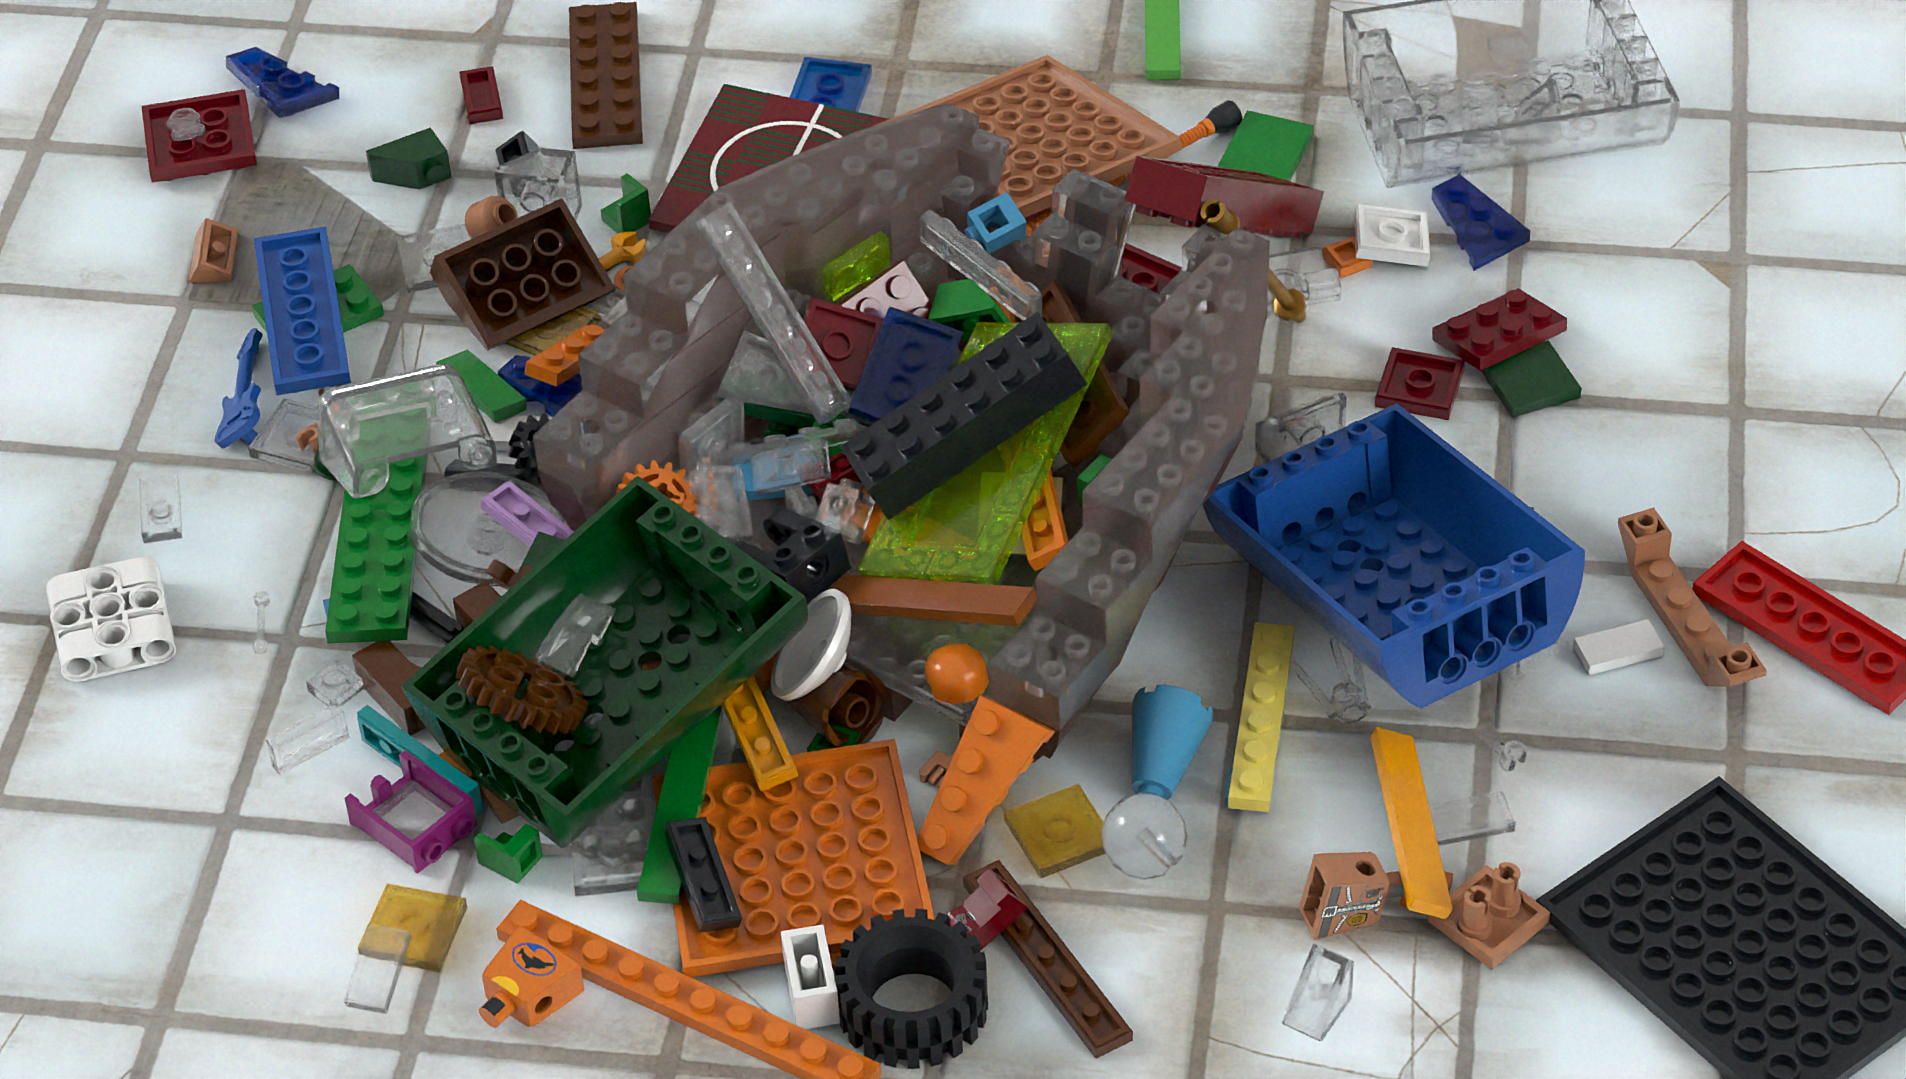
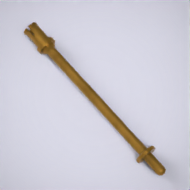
[1201,199,1307,323]

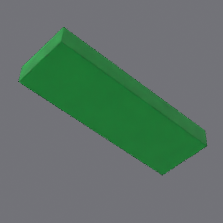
[436,349,527,422]

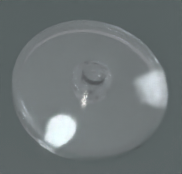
[410,472,566,587]

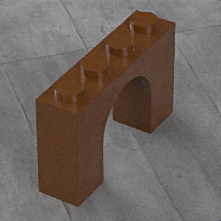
[352,580,501,736]

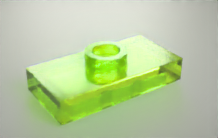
[823,231,890,302]

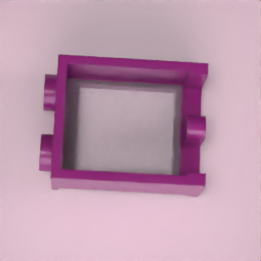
[344,750,477,874]

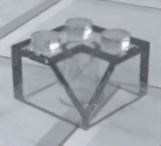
[494,148,582,220]

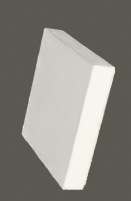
[1354,204,1430,267]

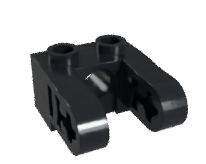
[734,507,851,605]

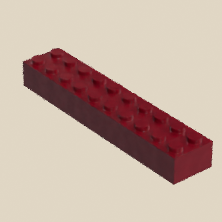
[1124,156,1324,238]

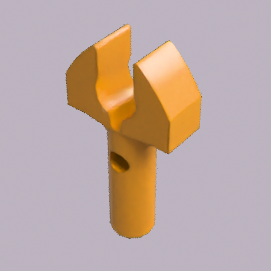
[598,232,647,271]

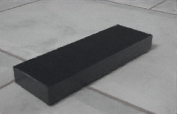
[664,817,742,933]

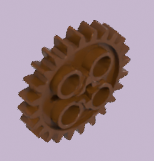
[455,645,587,734]

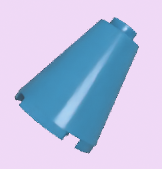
[1131,684,1213,804]

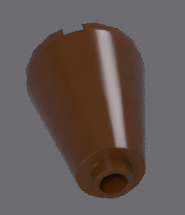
[786,668,887,748]

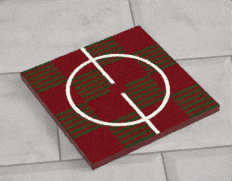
[648,84,889,238]

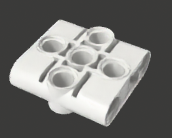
[46,556,176,682]

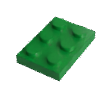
[252,264,384,333]

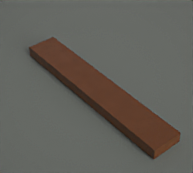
[963,860,1133,1059]

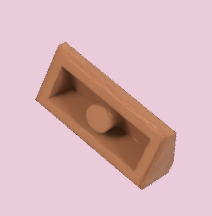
[188,218,239,283]

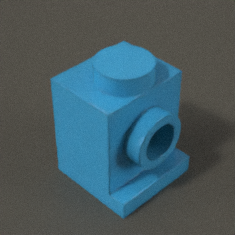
[964,192,1026,256]

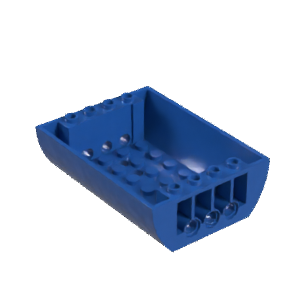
[1203,403,1585,709]

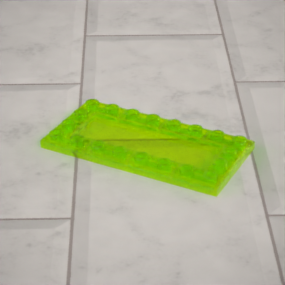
[857,322,1113,585]

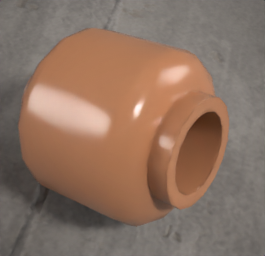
[465,195,518,239]

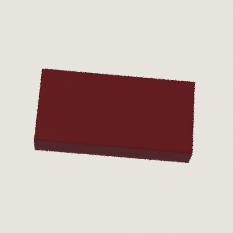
[459,66,503,124]

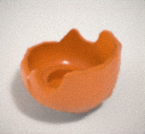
[924,643,989,704]

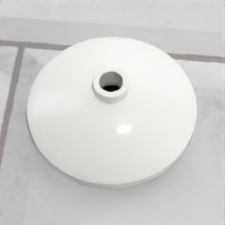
[770,589,851,701]

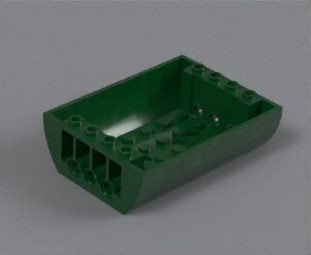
[401,476,808,848]

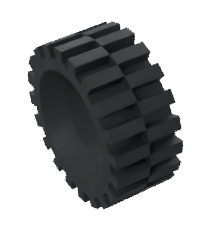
[835,909,988,1069]

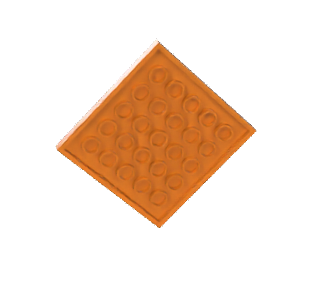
[652,739,935,977]

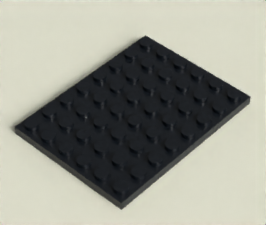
[1536,776,1906,1079]

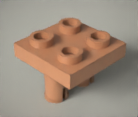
[1428,862,1550,970]

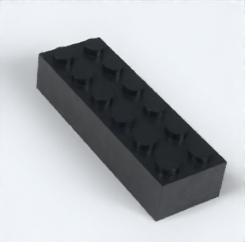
[840,312,1088,520]

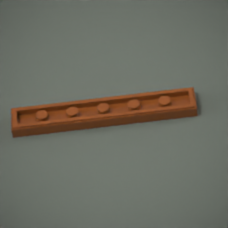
[832,574,1039,626]

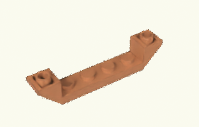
[1618,508,1767,687]

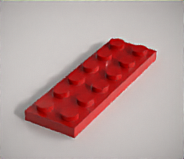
[1692,541,1906,715]

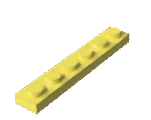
[1228,622,1295,812]

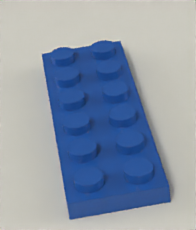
[254,226,351,396]

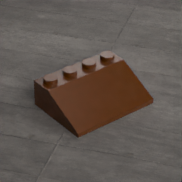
[430,198,616,351]

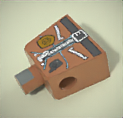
[1299,852,1404,940]

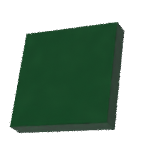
[1481,340,1582,417]

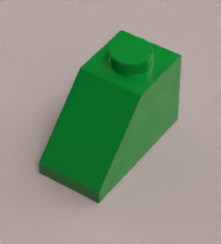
[928,278,1014,344]

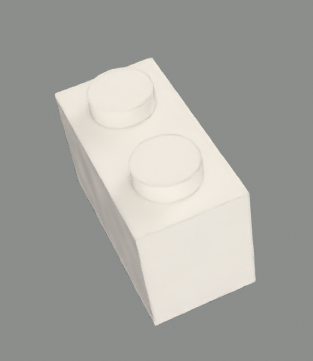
[781,924,840,1029]

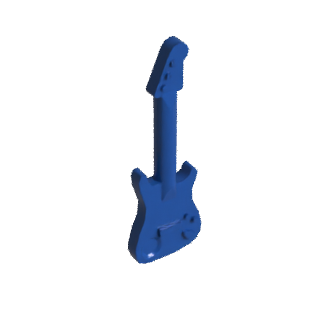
[214,328,263,448]

